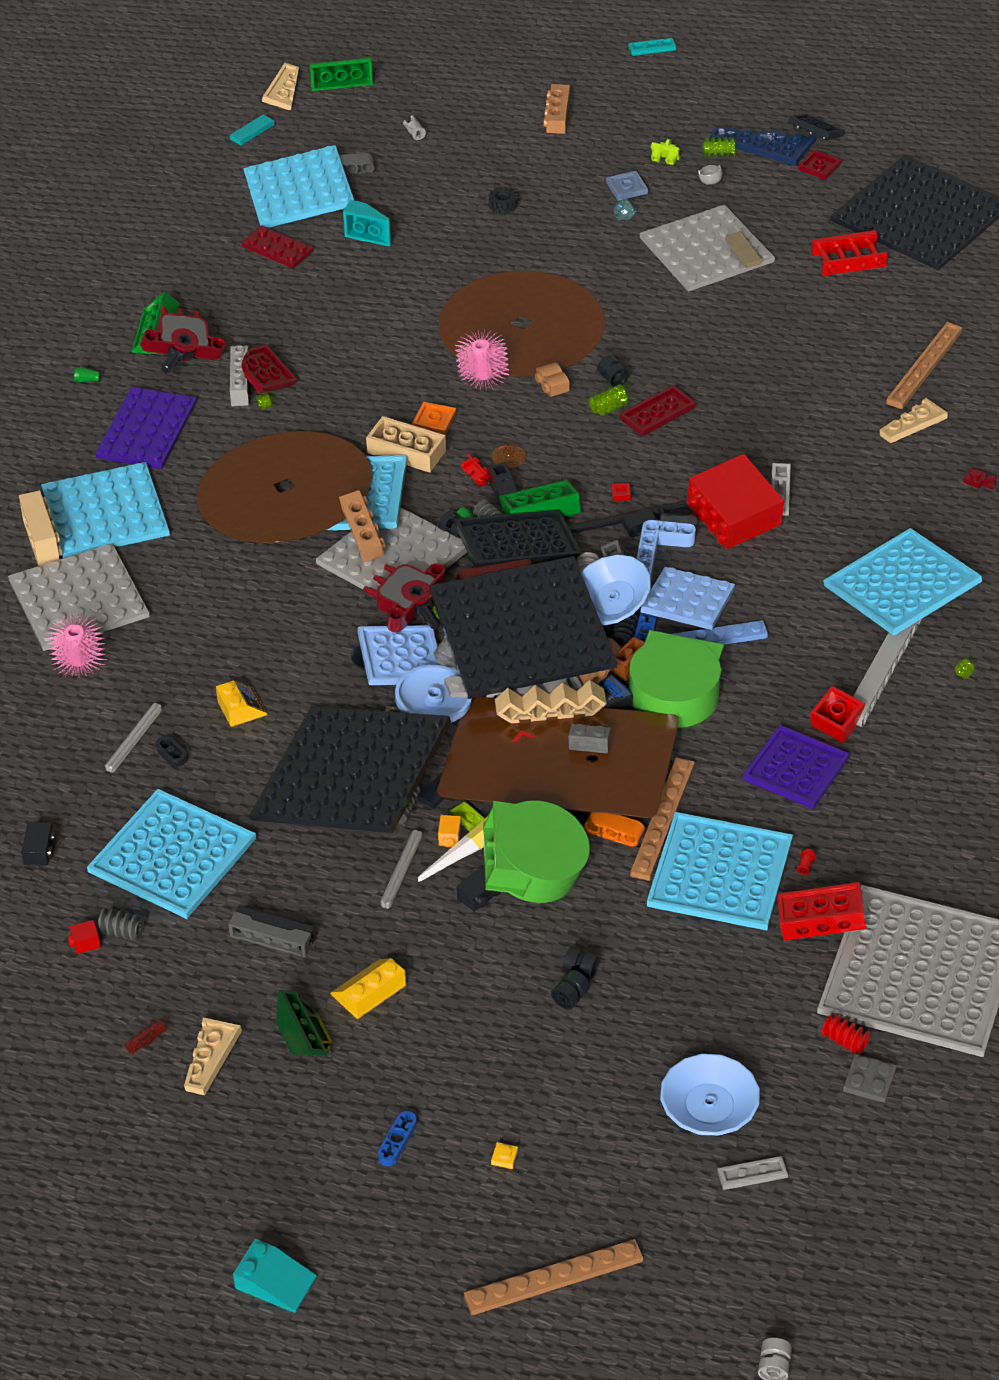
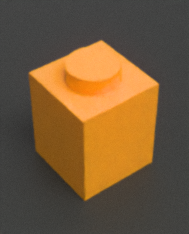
[438,815,461,847]

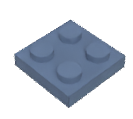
[606,171,648,201]

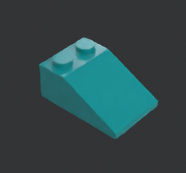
[343,200,391,247]
[233,1239,317,1313]

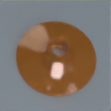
[491,444,526,468]

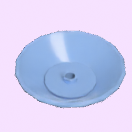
[581,555,651,626]
[660,1054,760,1136]

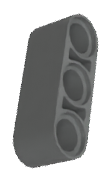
[339,153,375,175]

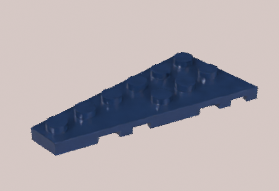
[710,127,816,166]

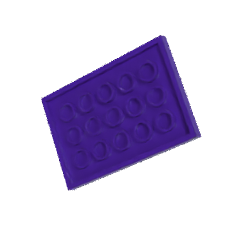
[95,387,197,469]

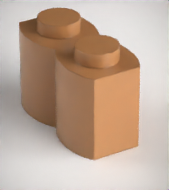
[535,362,570,397]

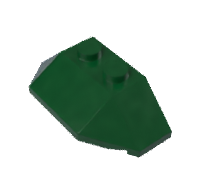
[276,990,334,1056]

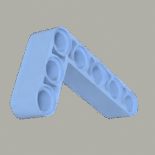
[637,520,696,581]

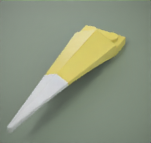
[418,816,488,882]

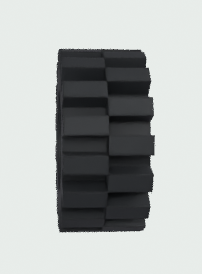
[489,187,518,214]

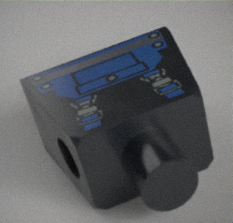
[597,674,633,710]

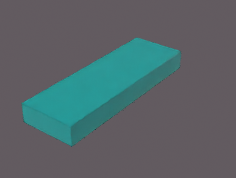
[628,38,676,56]
[230,114,275,145]

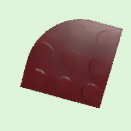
[242,344,298,394]

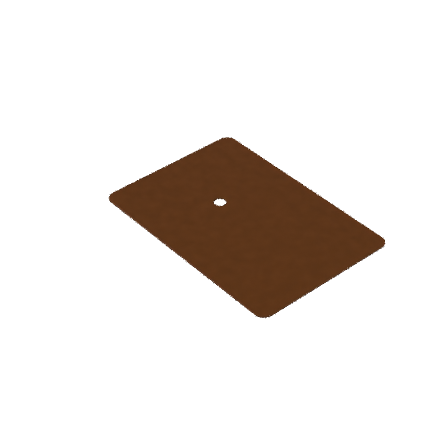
[437,697,679,818]

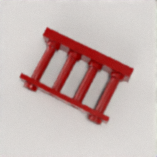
[811,230,887,276]

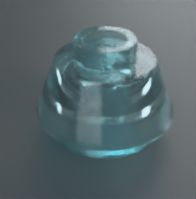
[614,199,635,220]

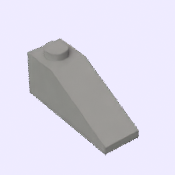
[771,463,790,516]

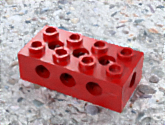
[778,882,866,941]

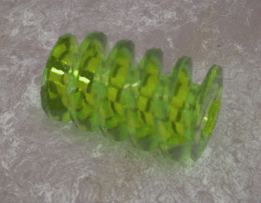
[703,137,735,157]
[589,384,628,416]

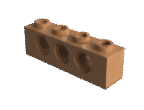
[544,84,570,134]
[339,490,385,563]

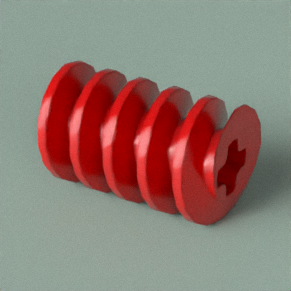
[821,1014,871,1055]

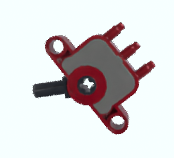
[140,306,226,373]
[363,563,445,632]

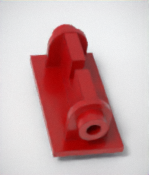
[461,453,489,486]

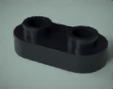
[156,736,187,767]

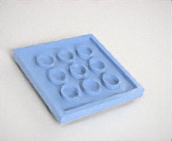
[641,567,735,630]
[358,625,442,685]

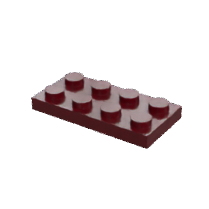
[241,226,313,269]
[620,385,696,436]

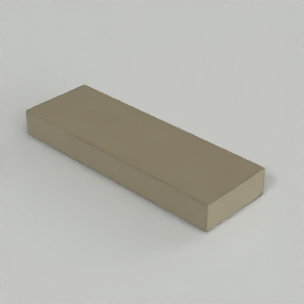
[725,231,762,268]

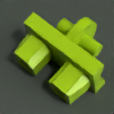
[651,139,681,165]

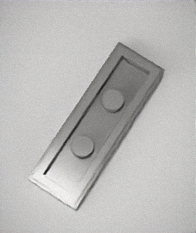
[717,1156,788,1190]

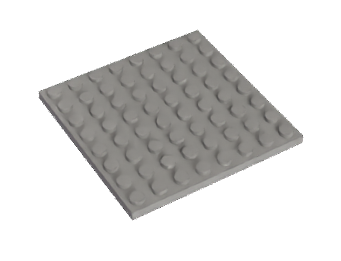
[817,885,999,1057]

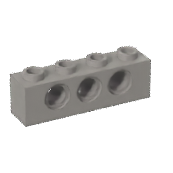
[230,346,249,406]

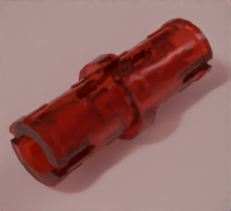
[124,1020,166,1055]

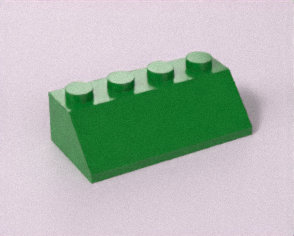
[309,58,373,91]
[131,291,180,354]
[499,480,581,517]

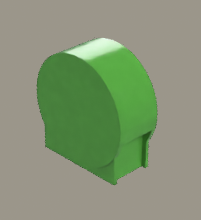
[629,630,724,728]
[483,801,589,903]

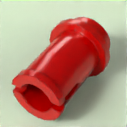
[796,849,816,875]

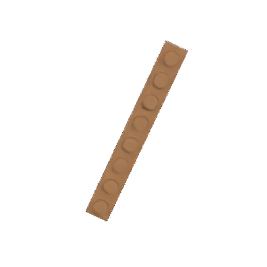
[886,322,962,409]
[630,757,695,881]
[464,1239,643,1316]

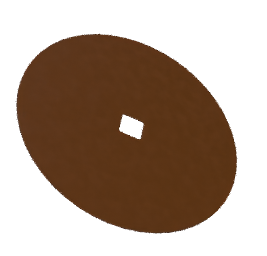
[439,271,605,377]
[197,431,372,543]

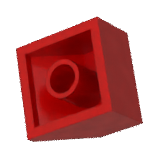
[810,686,865,743]

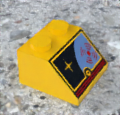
[216,680,267,727]

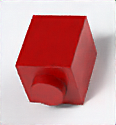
[67,920,100,954]

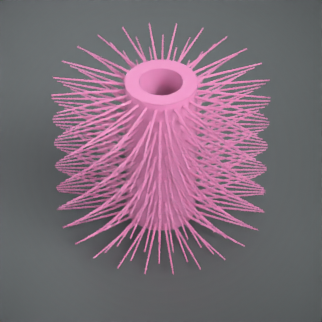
[455,330,509,391]
[46,613,107,677]

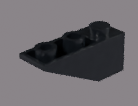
[488,462,517,507]

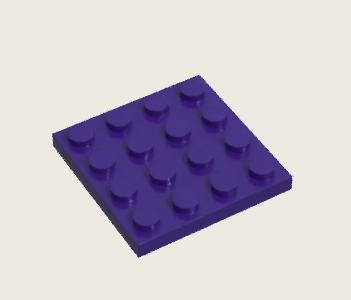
[743,725,850,809]

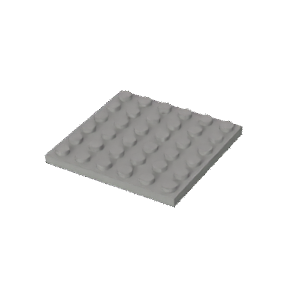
[640,205,775,292]
[316,507,467,590]
[8,543,150,651]

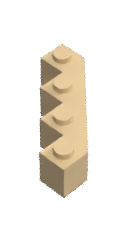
[495,680,607,723]

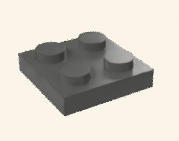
[843,1054,897,1103]

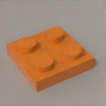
[412,402,456,435]

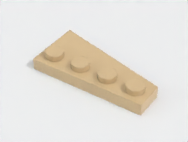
[262,63,299,110]
[880,398,947,443]
[184,1018,242,1095]

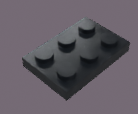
[788,114,845,140]

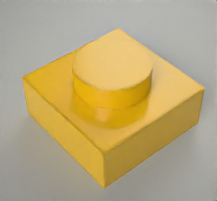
[491,1142,518,1169]

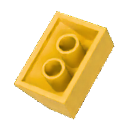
[331,958,406,1019]

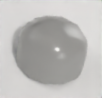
[698,165,723,185]

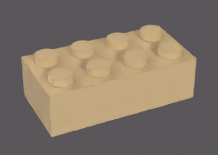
[366,416,446,473]
[19,490,62,566]

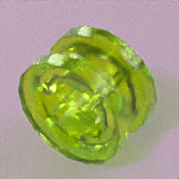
[257,393,272,410]
[955,659,975,679]

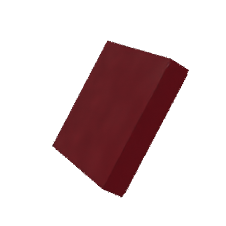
[798,150,842,180]

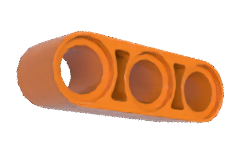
[584,812,645,847]

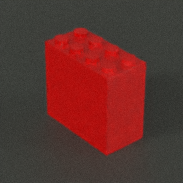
[686,454,784,549]

